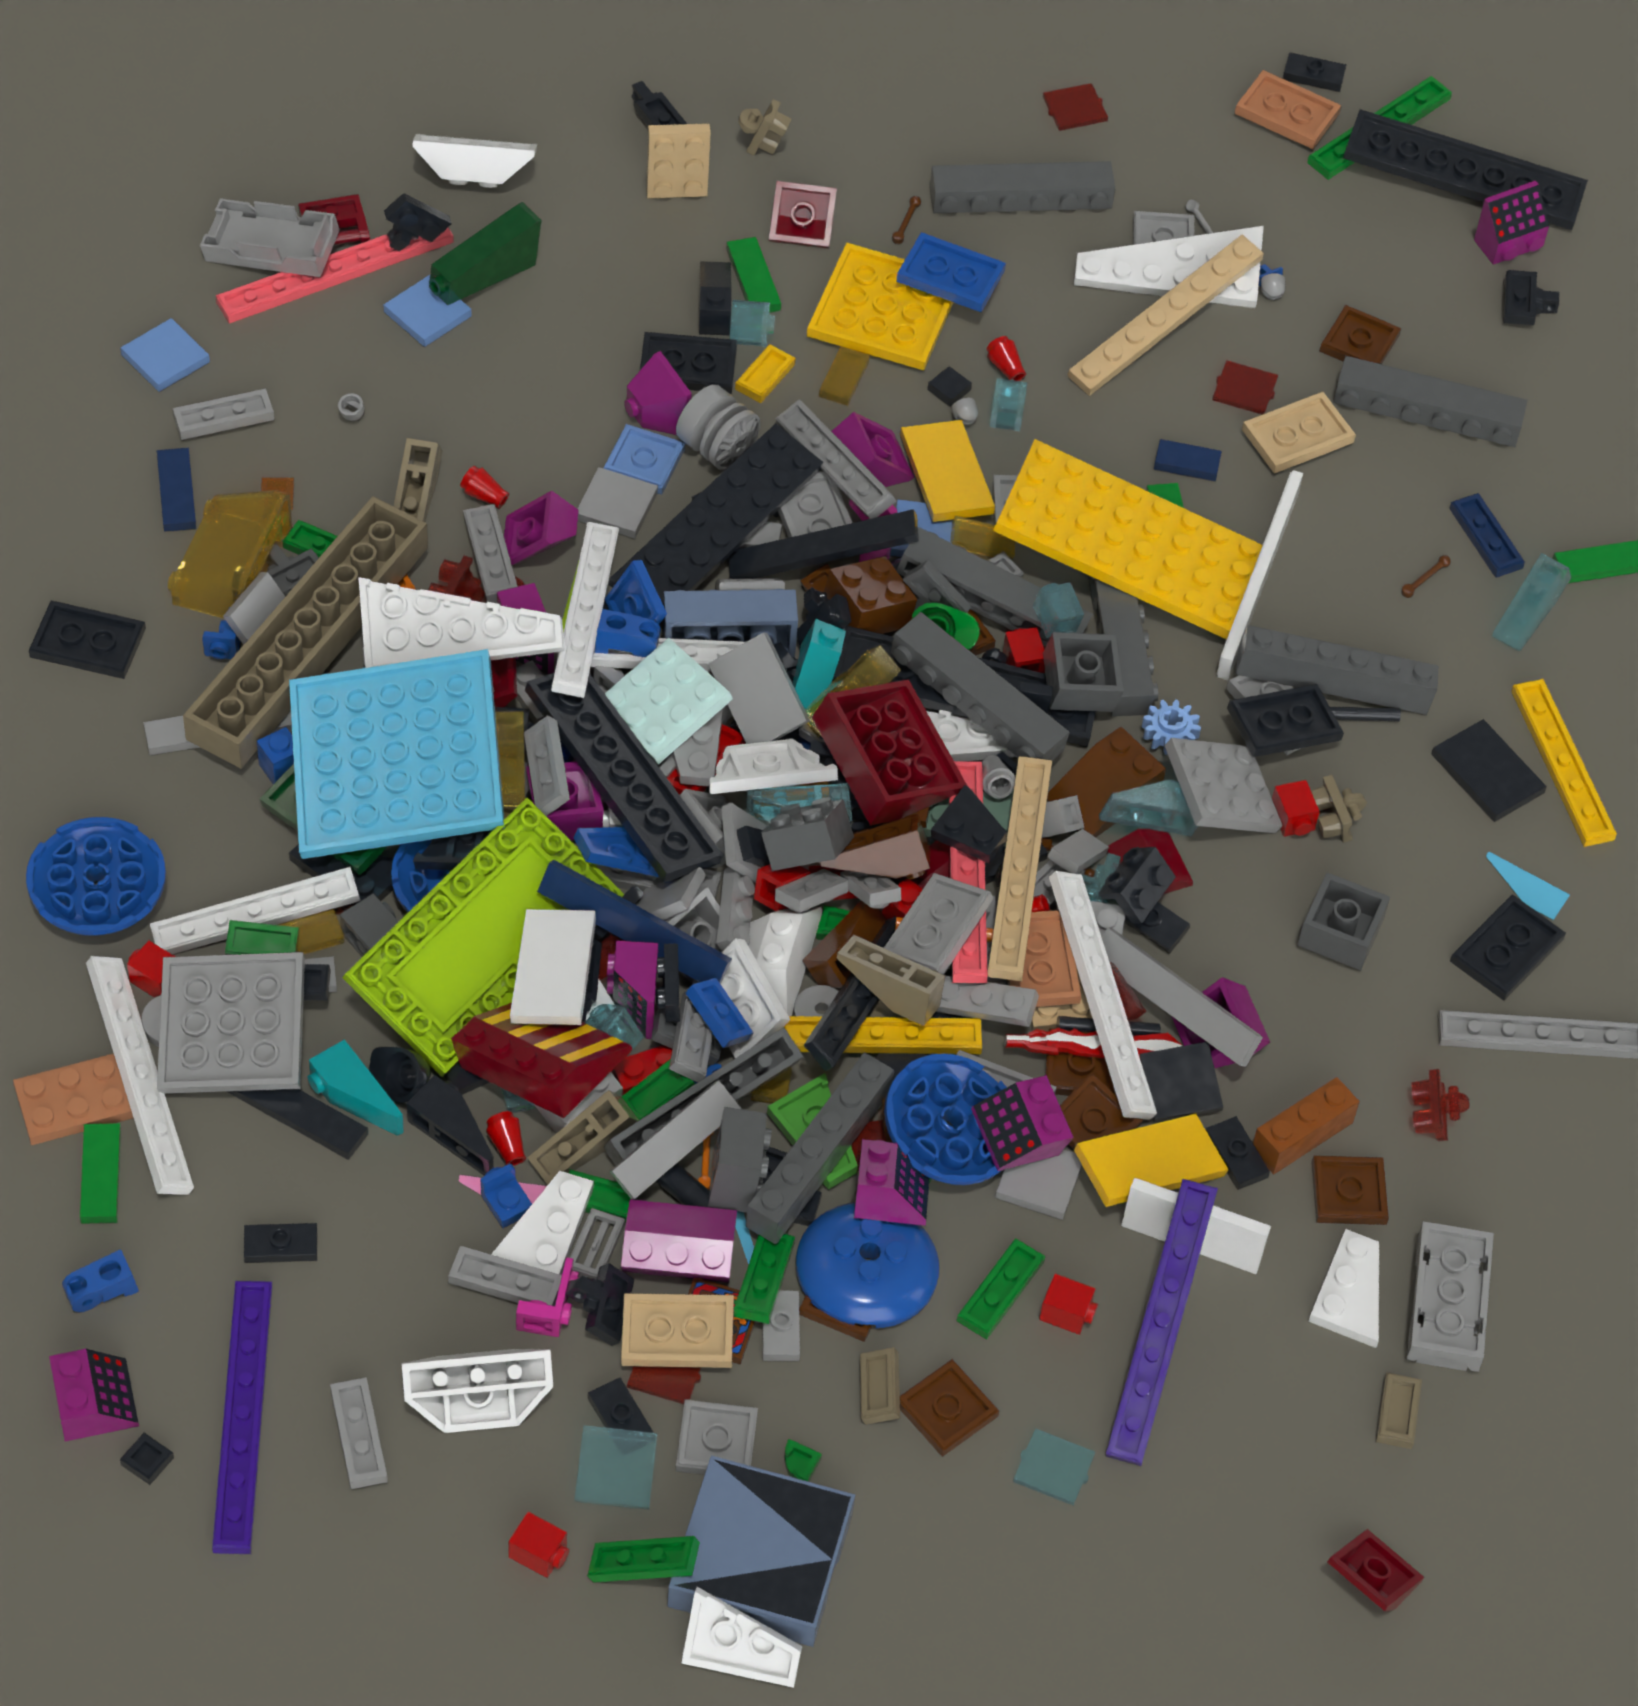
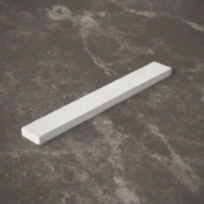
[1216,470,1303,681]
[551,522,619,698]
[1049,871,1157,1120]
[86,956,194,1195]

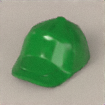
[912,603,980,650]

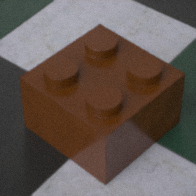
[824,556,917,634]

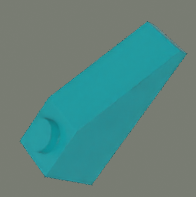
[793,619,846,723]
[307,1039,404,1136]

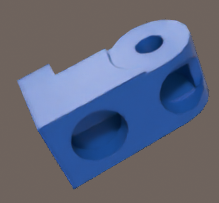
[595,609,661,657]
[62,1249,139,1312]

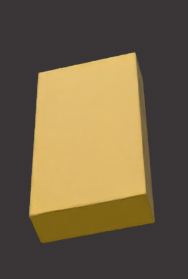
[735,344,796,403]

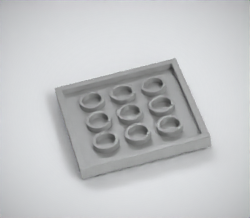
[157,952,305,1094]

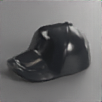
[369,1047,431,1103]

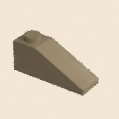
[394,438,443,522]
[837,935,945,1026]
[527,1090,639,1185]

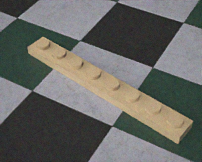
[1068,234,1264,396]
[988,756,1052,981]

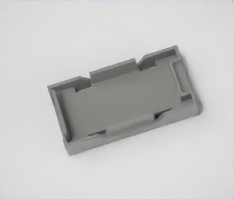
[200,199,340,277]
[1406,1221,1494,1372]

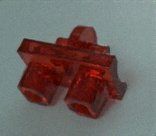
[428,555,485,602]
[1411,1069,1470,1141]

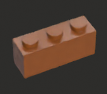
[1253,1077,1360,1175]

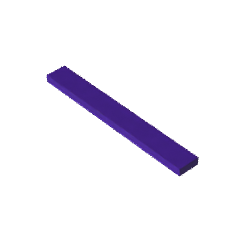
[1106,1179,1218,1466]
[212,1281,273,1554]

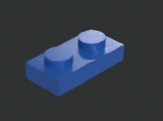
[686,978,754,1048]

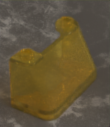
[168,490,292,618]

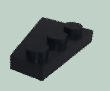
[289,844,394,906]

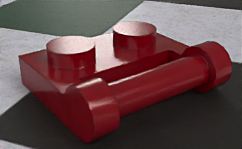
[298,194,370,245]

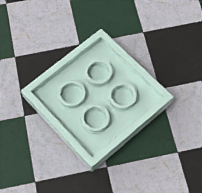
[605,638,733,765]

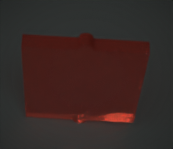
[1043,83,1108,131]
[1212,360,1278,415]
[627,1366,702,1404]

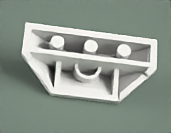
[413,134,537,188]
[748,907,823,1016]
[402,1349,553,1433]

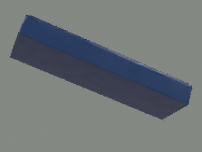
[157,448,197,532]
[1449,493,1525,578]

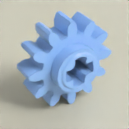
[1142,700,1201,755]

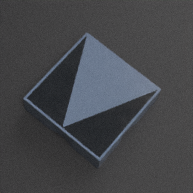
[667,1455,855,1647]

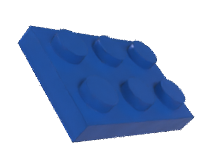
[896,232,1006,312]

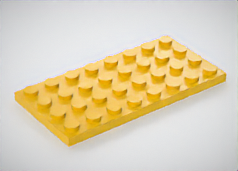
[993,439,1263,640]

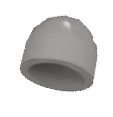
[1261,274,1286,300]
[338,393,365,421]
[951,398,978,425]

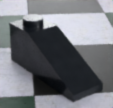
[699,261,732,336]
[407,1075,494,1176]

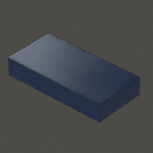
[1154,439,1222,481]

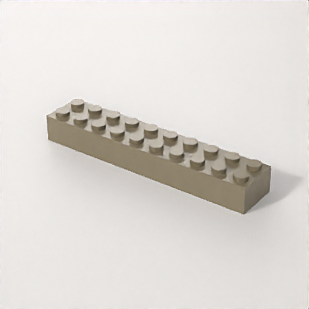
[183,496,428,769]

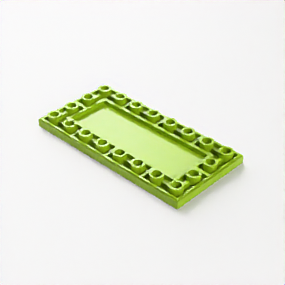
[342,798,624,1077]

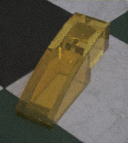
[805,645,901,740]
[495,712,525,807]

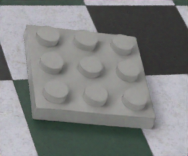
[1165,738,1283,833]

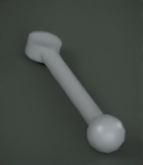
[1186,199,1213,234]

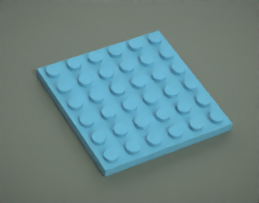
[289,649,505,859]

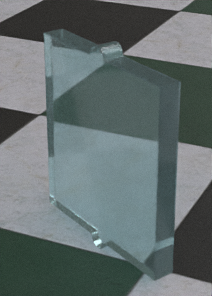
[1013,1428,1095,1506]

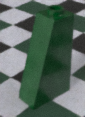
[429,202,542,305]

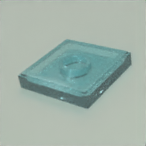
[575,1425,658,1509]

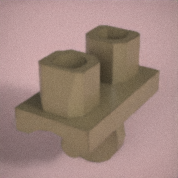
[738,99,792,155]
[1311,775,1367,843]

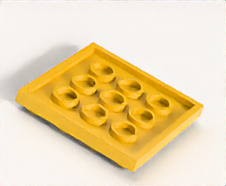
[807,242,954,371]

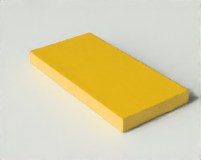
[900,420,995,522]
[1074,1114,1228,1207]

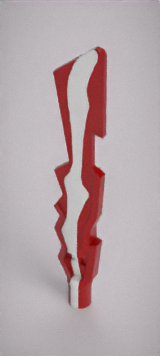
[1005,1028,1183,1058]

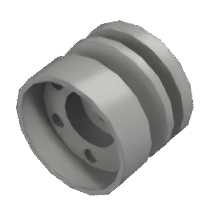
[676,385,761,469]

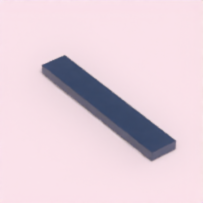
[537,860,732,984]

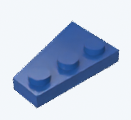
[574,827,659,877]

